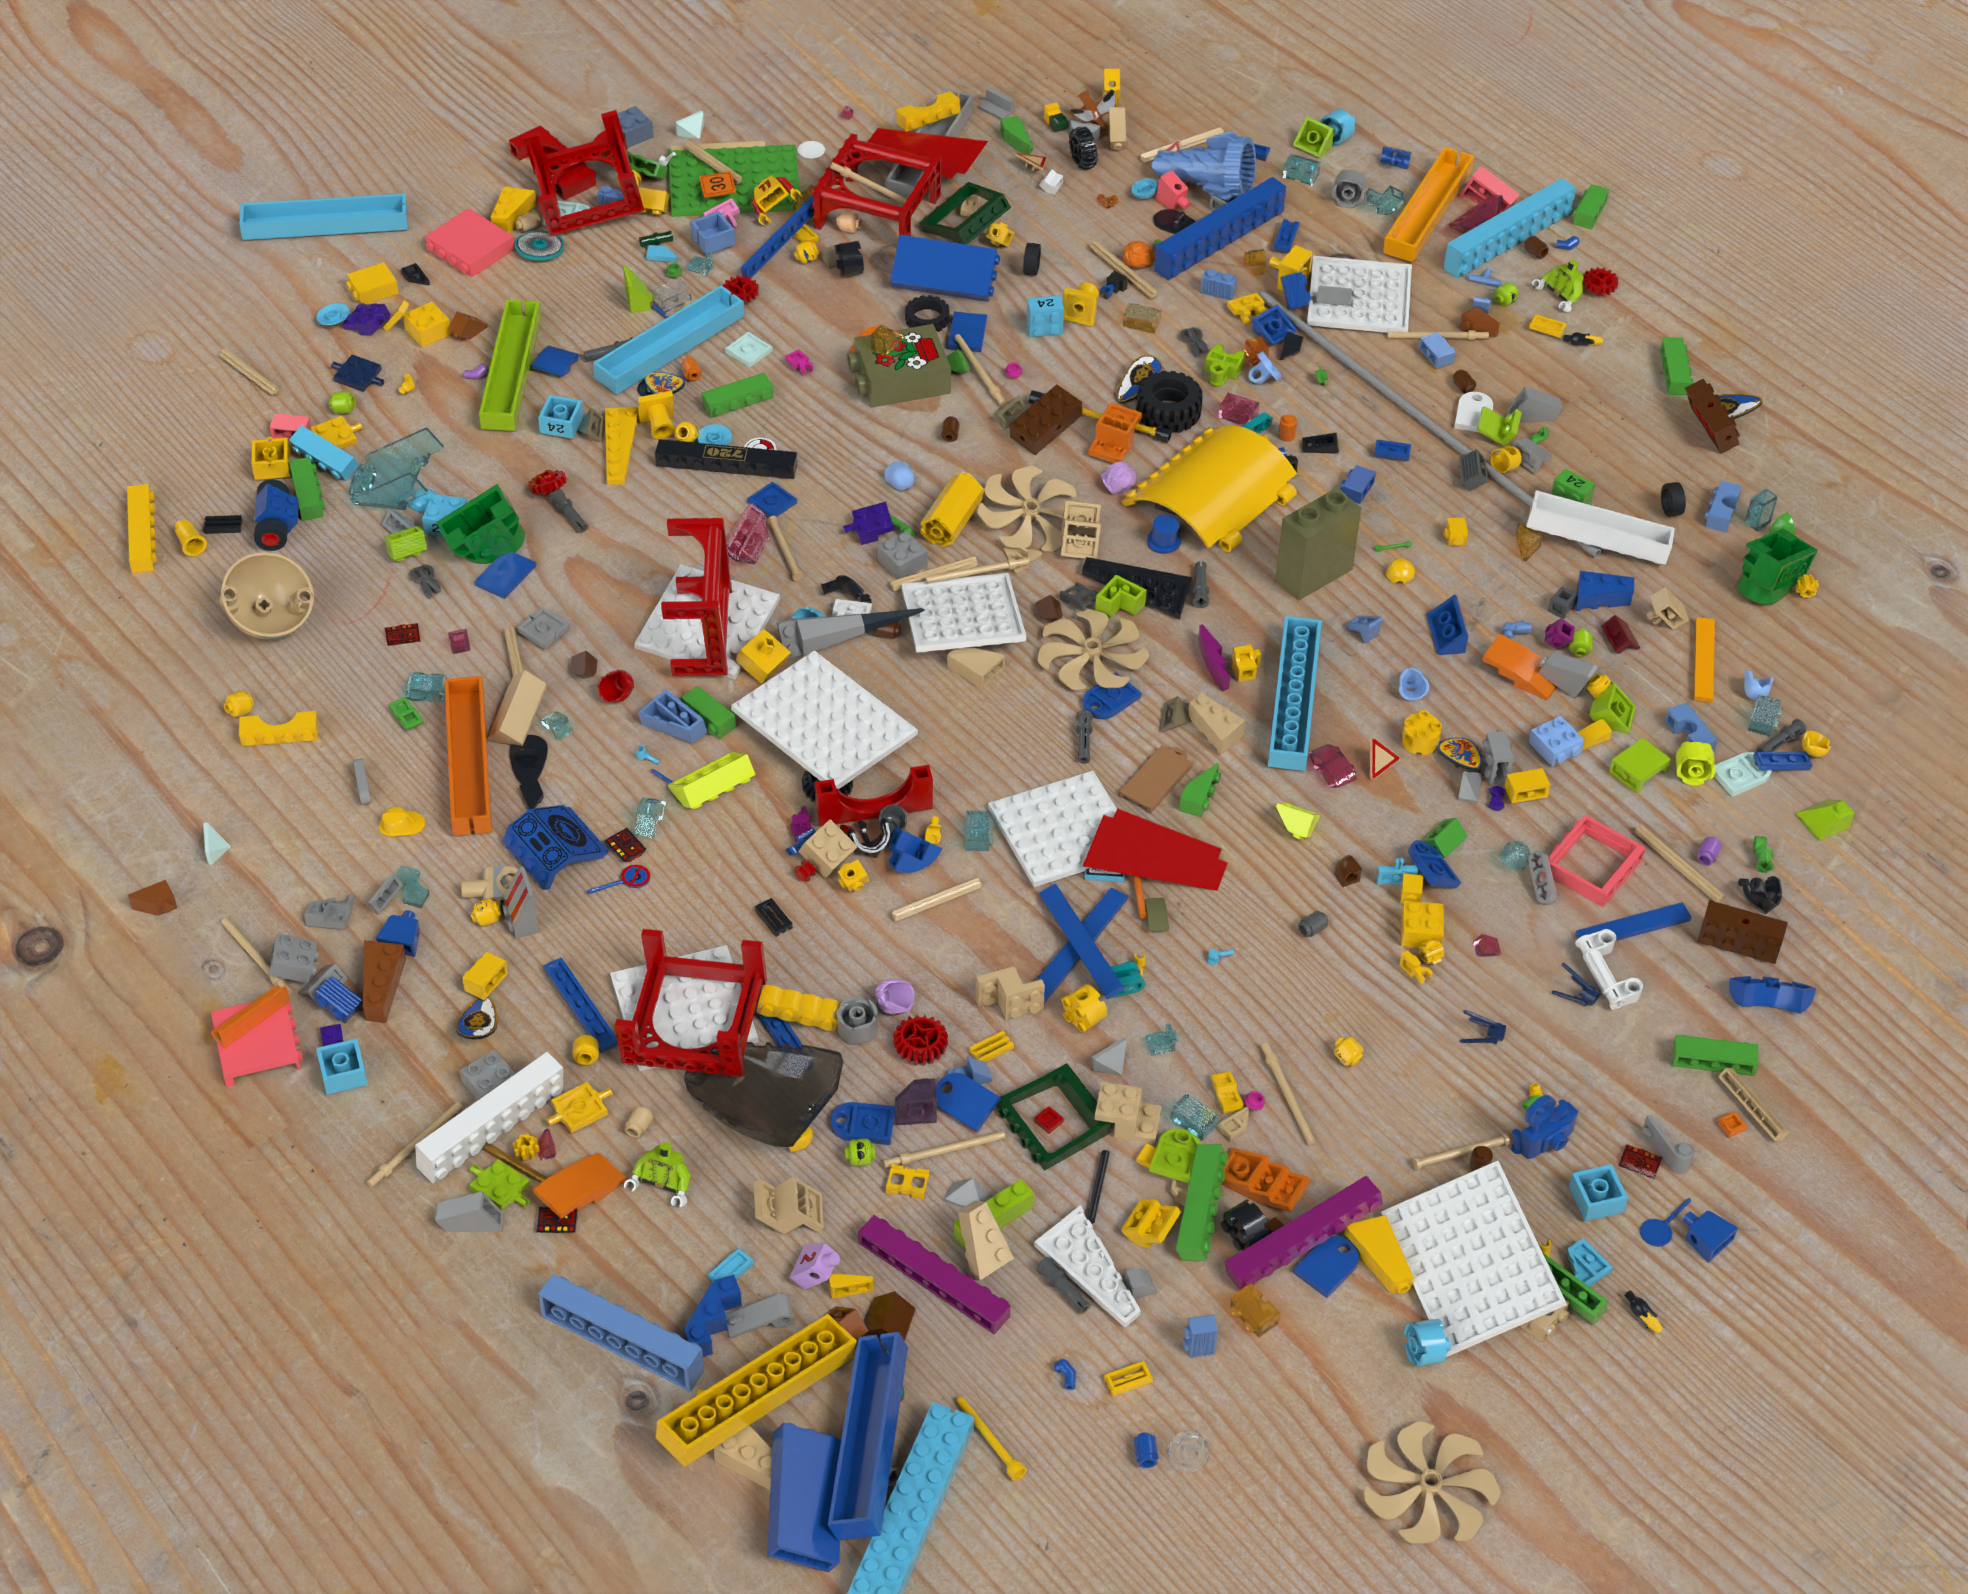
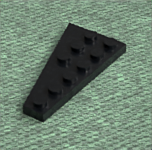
[1082,557,1192,620]

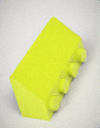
[668,752,756,809]

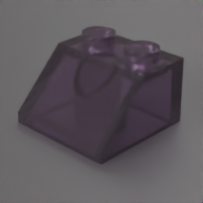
[895,1078,937,1126]

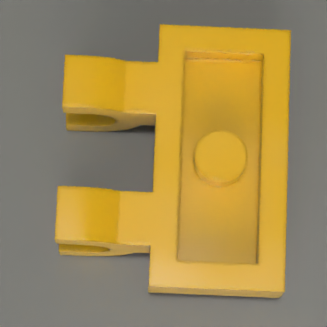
[1227,293,1266,325]

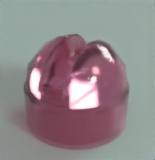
[840,106,853,120]

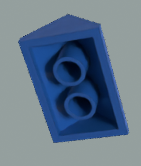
[1426,594,1468,655]

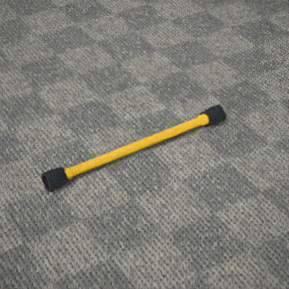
[1028,390,1172,443]

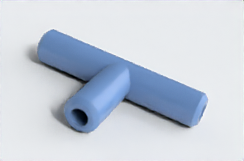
[1468,268,1501,287]

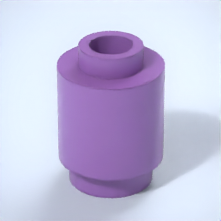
[1697,837,1722,866]

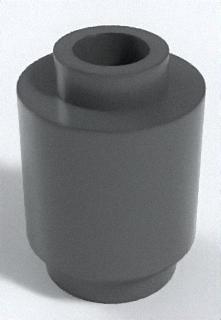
[1298,911,1328,937]

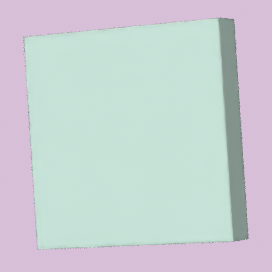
[725,332,773,368]

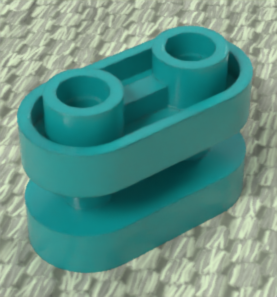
[1110,962,1145,998]

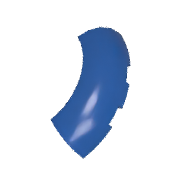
[1729,976,1816,1014]

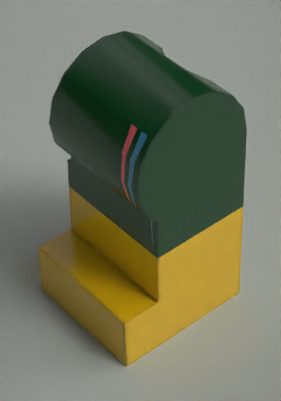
[1044,102,1068,132]

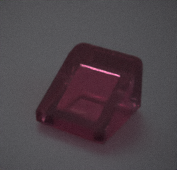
[448,629,471,654]
[1473,934,1501,957]
[538,1129,556,1161]

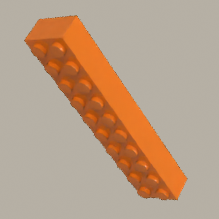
[444,676,493,836]

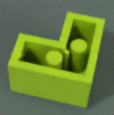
[1095,575,1146,618]

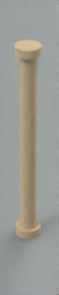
[767,516,803,581]
[1413,1133,1510,1170]

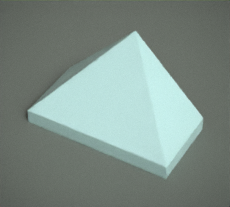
[675,111,704,139]
[203,823,231,865]

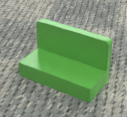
[1422,817,1467,858]

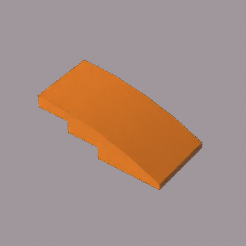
[1482,634,1557,701]
[1222,1148,1310,1212]
[533,1153,627,1219]

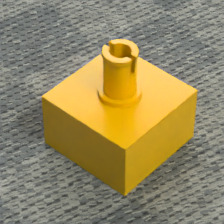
[1269,245,1313,291]
[735,629,791,685]

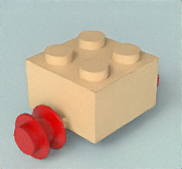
[795,819,858,882]

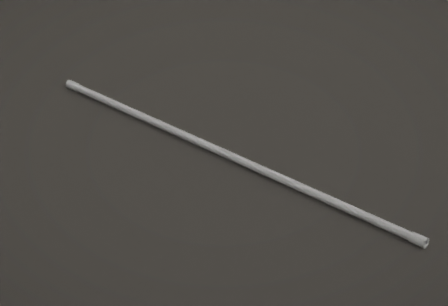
[1259,290,1602,558]

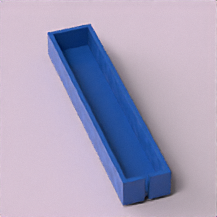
[1154,177,1286,280]
[828,1332,908,1541]

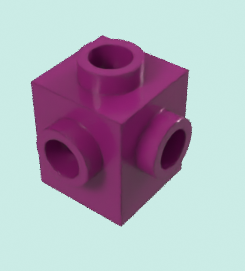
[1544,618,1575,650]

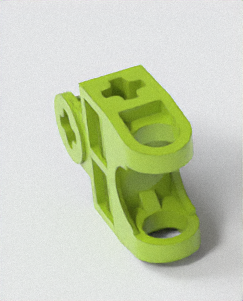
[1204,344,1245,387]

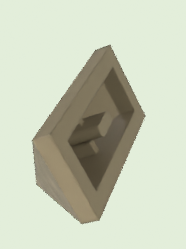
[996,396,1028,428]
[577,408,605,443]
[1160,696,1190,733]

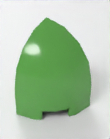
[946,349,970,373]
[1768,512,1795,535]

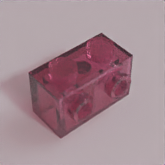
[1219,392,1260,425]

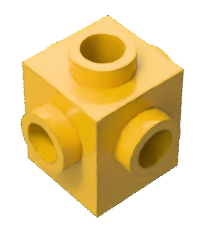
[986,221,1015,247]
[837,859,870,893]

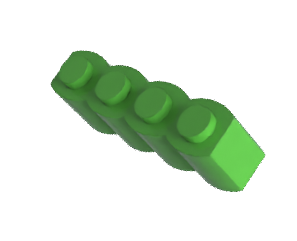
[602,151,668,180]

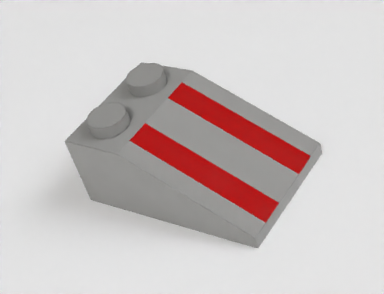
[502,866,539,939]

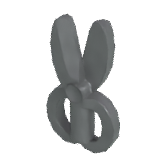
[1180,327,1208,358]
[410,564,441,599]

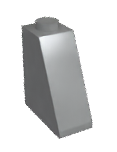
[1507,387,1563,423]
[1538,652,1597,698]
[435,1191,504,1232]

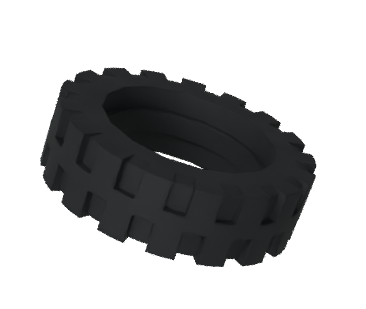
[905,295,950,332]

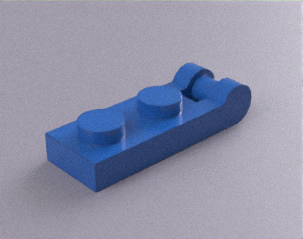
[1274,219,1300,253]

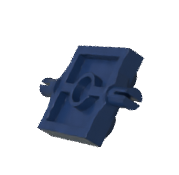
[331,354,384,392]

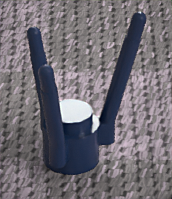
[1552,963,1601,1006]
[1460,1010,1506,1044]

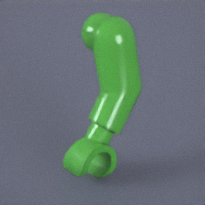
[1529,427,1549,444]
[890,514,915,537]

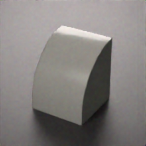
[1125,1268,1156,1299]

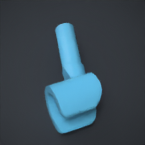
[634,745,660,765]
[1207,949,1234,965]

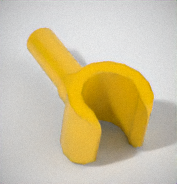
[1134,953,1146,977]
[1538,1240,1551,1258]

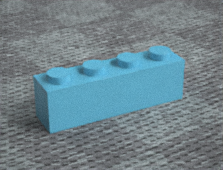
[288,425,359,481]

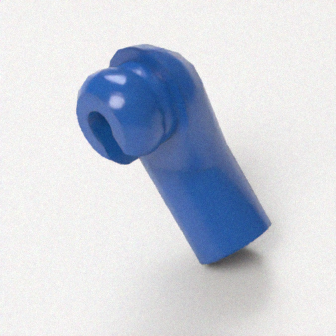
[1556,236,1580,250]
[1054,1359,1076,1390]

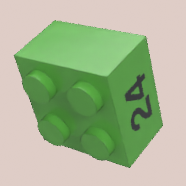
[1551,468,1595,505]

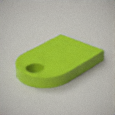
[1149,1128,1201,1184]

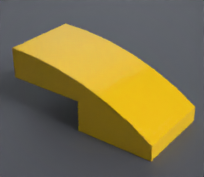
[1211,1071,1243,1113]

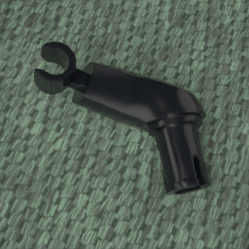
[821,575,872,603]

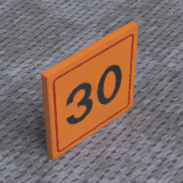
[699,171,736,198]

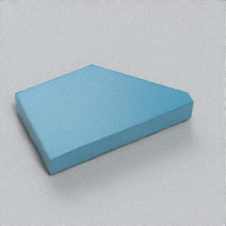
[646,245,677,262]

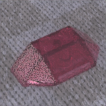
[1449,195,1503,234]
[726,503,769,564]

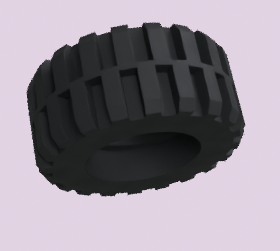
[1136,371,1203,434]

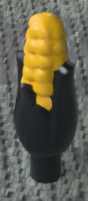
[1563,332,1604,346]
[1624,1290,1662,1333]

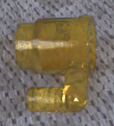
[1244,249,1266,275]

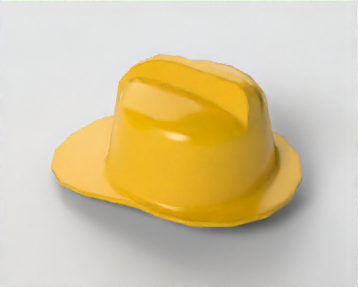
[378,807,426,837]

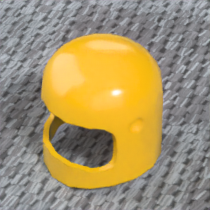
[1490,446,1522,474]

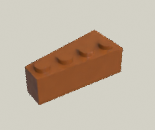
[363,940,406,1023]

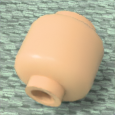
[837,211,862,233]

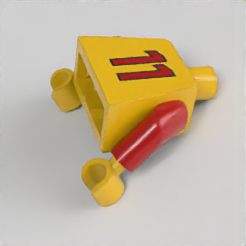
[751,175,803,226]

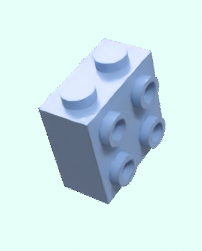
[1529,716,1584,767]

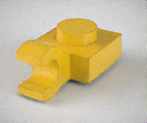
[1399,950,1433,984]

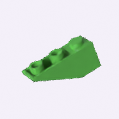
[1000,116,1033,155]
[1179,763,1221,817]

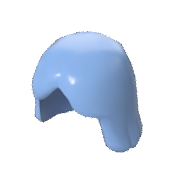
[884,461,915,491]
[1399,667,1429,701]
[1744,670,1774,701]

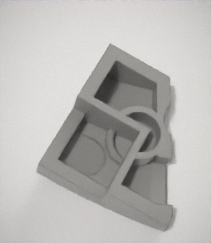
[305,895,355,929]

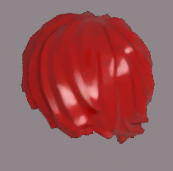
[597,669,634,703]

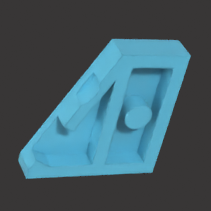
[1566,1238,1613,1287]

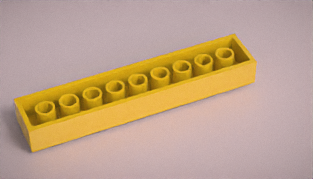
[655,1314,857,1467]

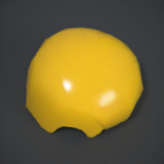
[1386,558,1416,584]
[1802,730,1831,757]

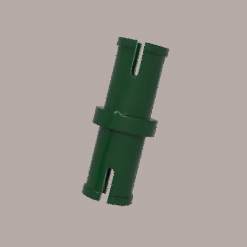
[639,230,673,247]

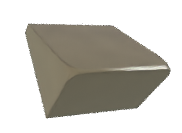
[821,245,839,268]

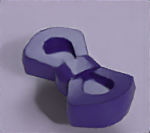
[1488,786,1506,811]

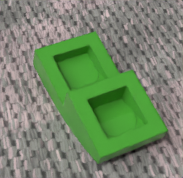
[389,697,424,731]

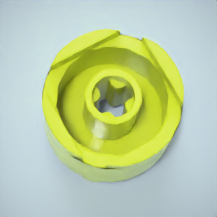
[1675,741,1716,785]

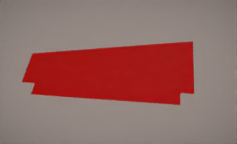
[867,128,988,179]
[1083,808,1228,891]

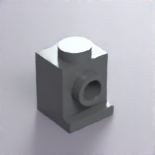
[1548,587,1577,619]

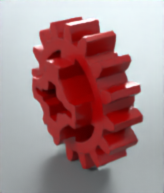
[1582,267,1619,296]
[723,275,759,304]
[528,470,567,495]

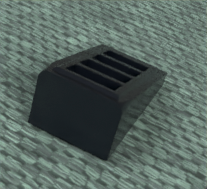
[1302,432,1339,454]

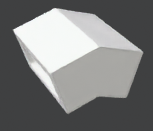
[1039,169,1063,195]

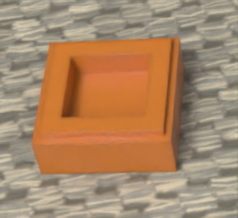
[1717,1111,1747,1138]

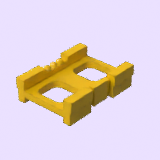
[886,1164,930,1200]

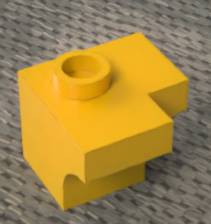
[1231,644,1261,682]

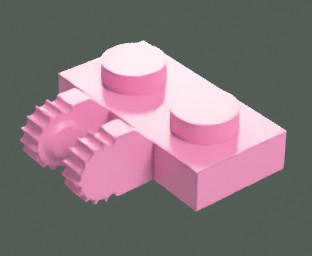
[704,198,740,227]

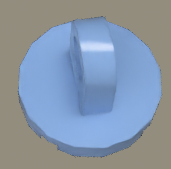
[1249,351,1282,385]

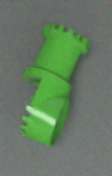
[1753,836,1774,873]

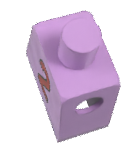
[790,1243,840,1290]

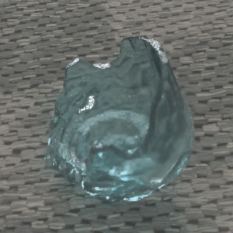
[1499,841,1531,871]

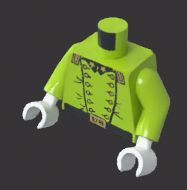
[1532,260,1584,313]
[624,1142,691,1207]

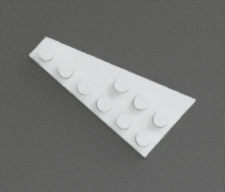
[1034,1205,1141,1327]

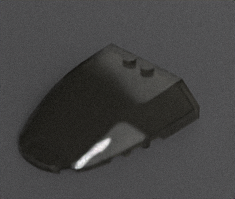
[684,1042,844,1147]

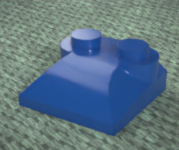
[1251,304,1297,346]

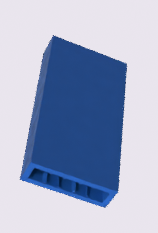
[890,235,1000,302]
[767,1423,842,1573]

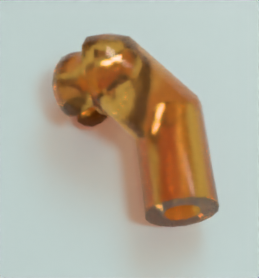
[1097,194,1119,209]

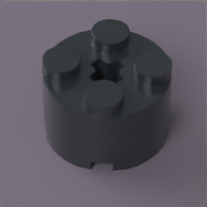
[834,241,864,277]
[1221,1199,1270,1251]

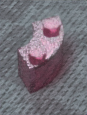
[1309,744,1357,788]

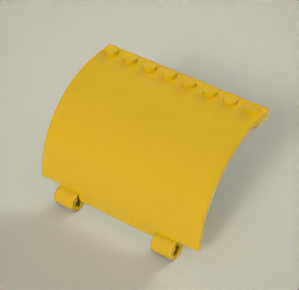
[1121,425,1297,552]

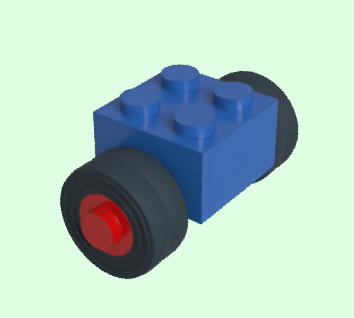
[254,479,299,551]

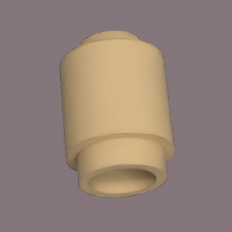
[515,213,541,233]
[625,1107,653,1138]

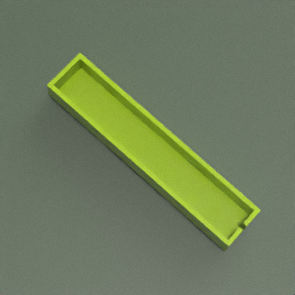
[479,300,541,431]

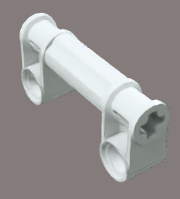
[1575,929,1643,1010]

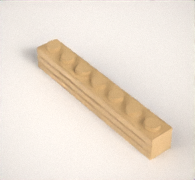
[1718,1068,1790,1142]

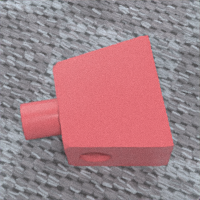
[1155,170,1191,210]

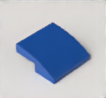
[532,345,579,377]

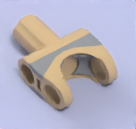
[461,866,518,908]

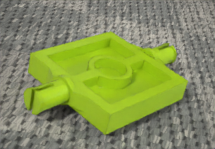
[469,1159,530,1211]

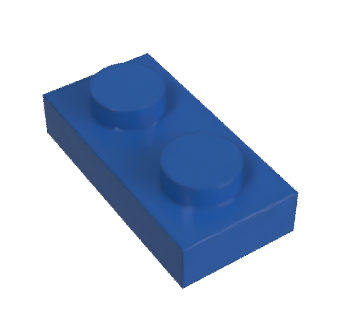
[1374,440,1411,461]

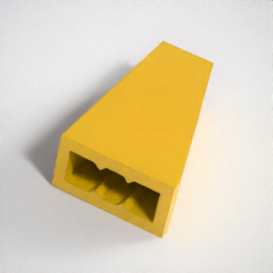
[1344,1215,1414,1295]

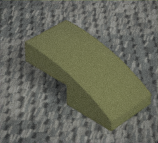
[1145,898,1169,932]

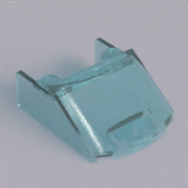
[349,428,444,510]

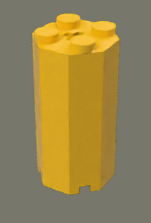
[921,473,984,548]

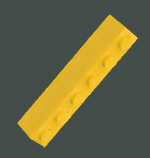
[127,484,157,574]

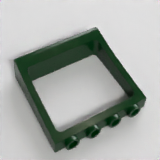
[919,182,1011,245]
[997,1063,1111,1171]

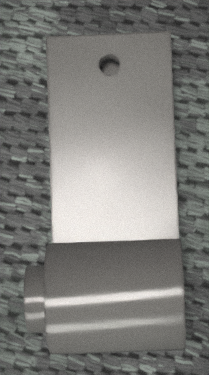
[1642,1115,1695,1174]
[726,1293,794,1339]

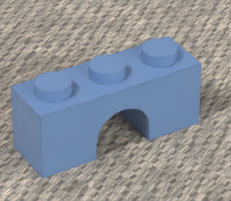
[1704,480,1742,533]
[1664,702,1717,752]

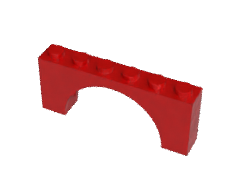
[509,125,597,201]
[815,765,933,826]

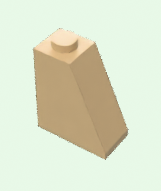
[1107,107,1126,150]
[947,647,1005,689]

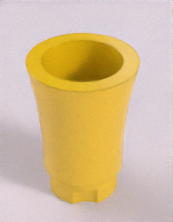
[175,519,207,557]

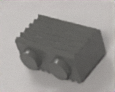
[1458,449,1488,491]

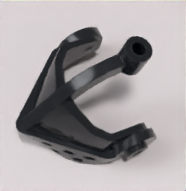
[848,817,890,858]
[1738,876,1782,914]

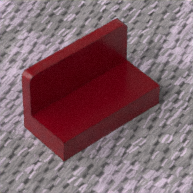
[1601,615,1640,654]

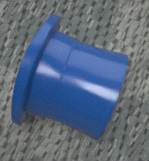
[1147,515,1181,554]

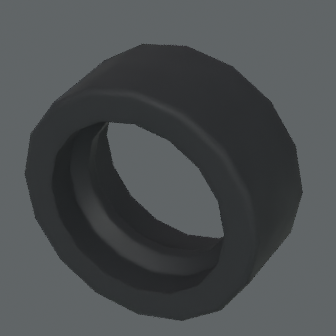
[1023,243,1041,275]
[1661,482,1686,517]

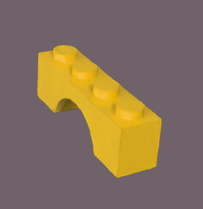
[896,91,960,132]
[239,711,319,746]

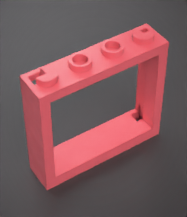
[1543,815,1646,907]

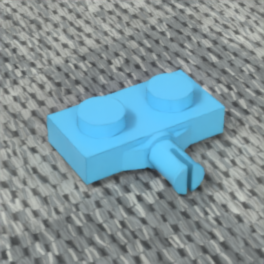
[1376,858,1418,885]

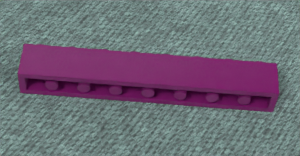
[1225,1175,1383,1291]
[858,1215,1011,1334]

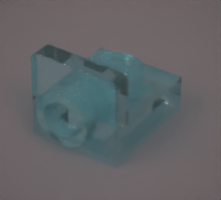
[688,253,714,276]
[541,711,573,740]
[1146,1024,1178,1056]

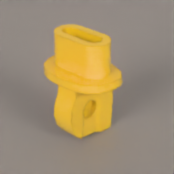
[925,816,942,845]

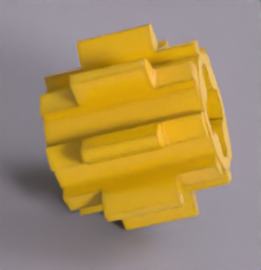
[1795,574,1819,598]
[1418,940,1445,965]
[513,1133,540,1161]

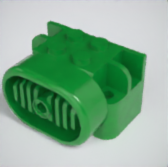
[437,484,525,564]
[1737,528,1818,605]

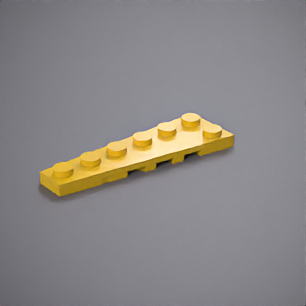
[605,407,639,485]

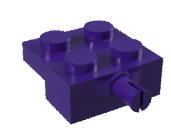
[342,303,391,335]
[843,501,894,545]

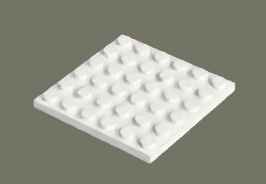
[1307,256,1412,333]
[634,564,780,680]
[901,573,1026,652]
[988,771,1117,887]
[610,945,758,1071]

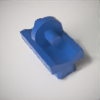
[1380,146,1412,168]

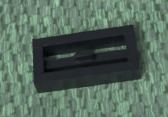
[204,515,242,534]
[755,898,793,937]

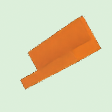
[211,985,290,1048]

